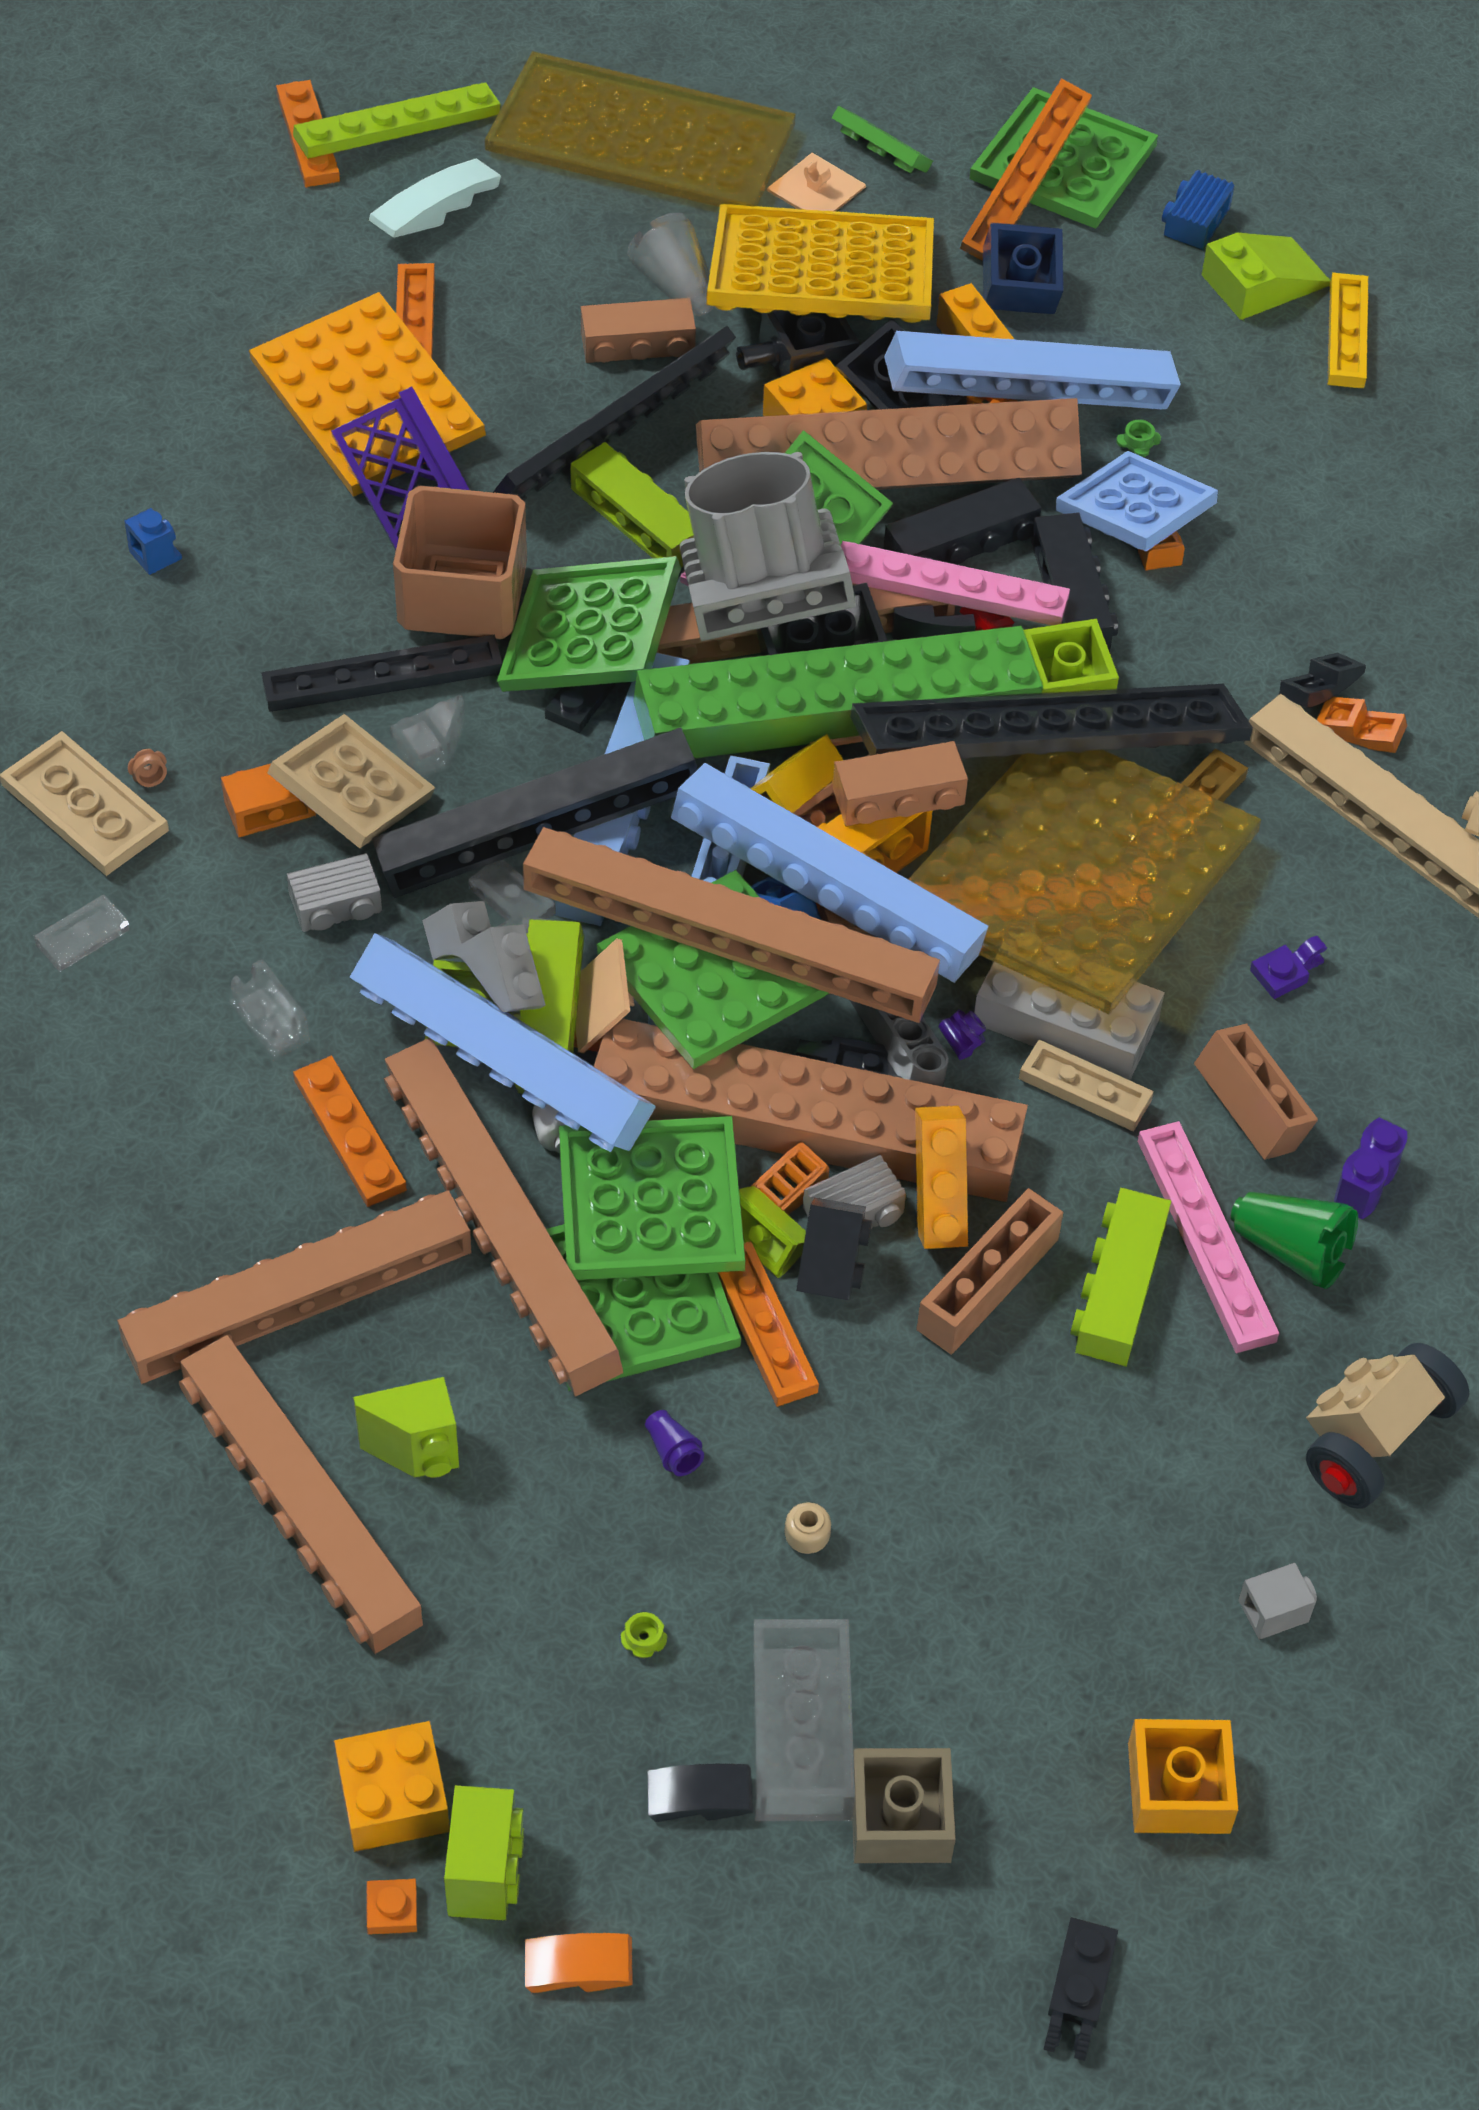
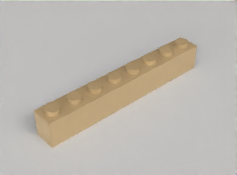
[1244,694,1479,918]

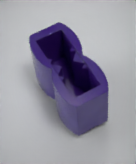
[1334,1117,1407,1219]

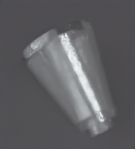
[627,213,714,316]

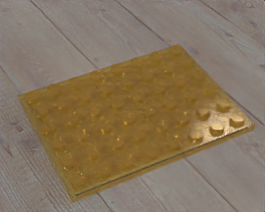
[908,749,1262,1015]

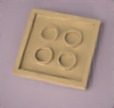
[267,714,435,848]

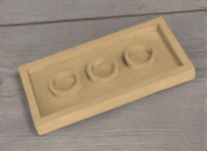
[0,731,169,876]

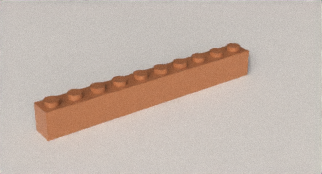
[523,827,940,1023]
[384,1038,624,1397]

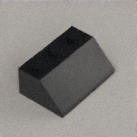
[836,319,967,410]
[756,583,888,656]

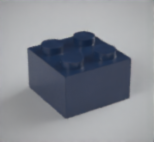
[983,222,1063,314]

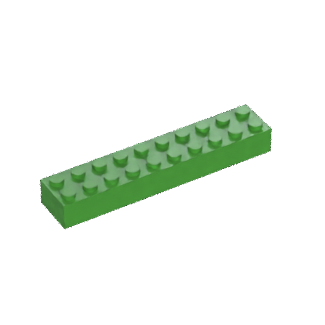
[633,626,1043,758]

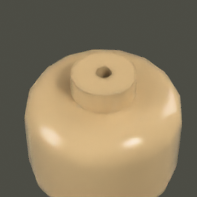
[785,1502,831,1554]

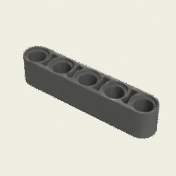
[850,1000,949,1087]

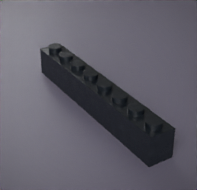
[372,727,698,898]

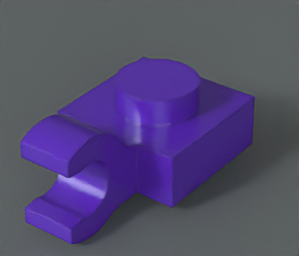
[1250,936,1327,999]

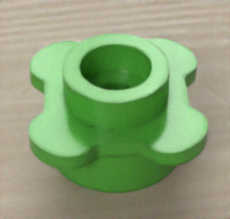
[1116,420,1161,457]

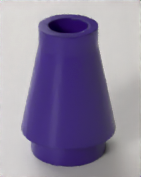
[645,1410,704,1476]

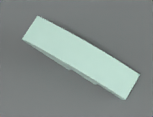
[369,158,501,238]

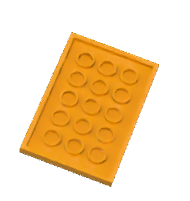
[249,292,486,497]

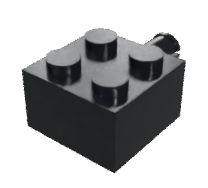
[736,310,860,378]

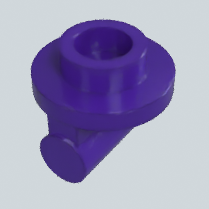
[938,1009,986,1060]

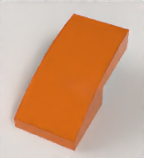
[1317,697,1407,753]
[525,1933,633,1993]

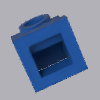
[124,508,182,575]

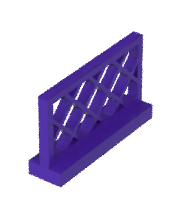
[331,386,470,551]

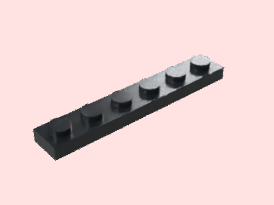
[261,634,503,712]

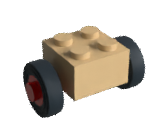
[1306,1343,1470,1509]

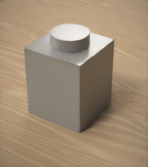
[1238,1563,1317,1640]

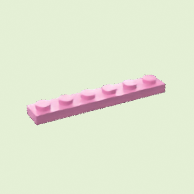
[841,541,1070,625]
[1138,1121,1279,1354]

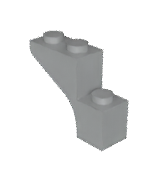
[422,901,546,1012]

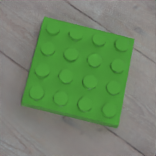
[969,87,1158,229]
[497,556,681,692]
[597,870,830,1069]
[559,1116,745,1280]
[546,1224,741,1391]

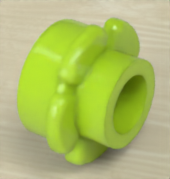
[621,1612,667,1658]

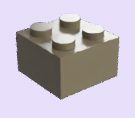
[851,1748,955,1863]

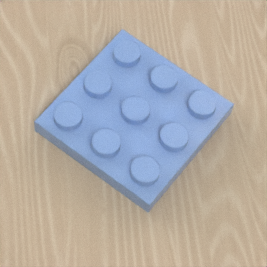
[1056,451,1218,551]

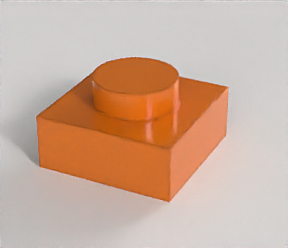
[367,1879,417,1935]

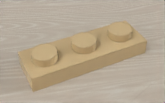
[1019,1040,1154,1132]

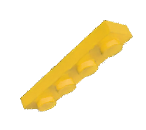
[1327,272,1368,389]

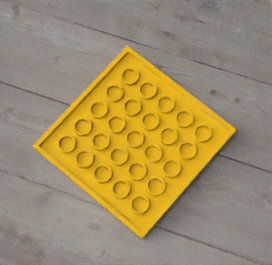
[706,204,934,323]

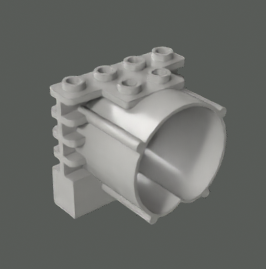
[680,452,856,641]

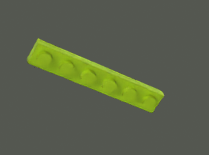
[293,82,501,159]

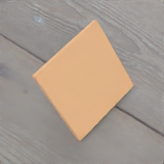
[767,153,866,211]
[576,938,634,1053]

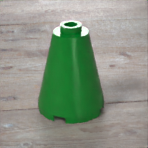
[1230,1192,1358,1289]

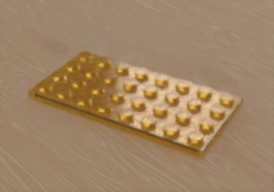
[485,51,796,207]

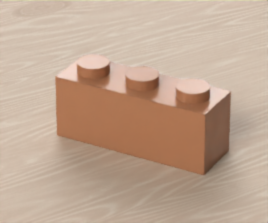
[581,298,696,363]
[833,741,968,826]
[1194,1024,1318,1160]

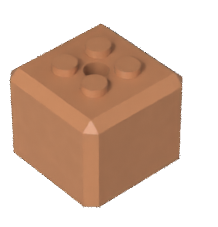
[393,486,527,639]

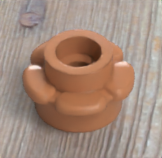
[128,749,167,787]

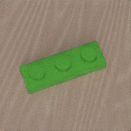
[832,105,933,174]

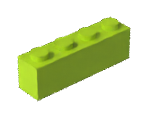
[571,442,694,568]
[513,919,584,1094]
[1070,1187,1171,1367]

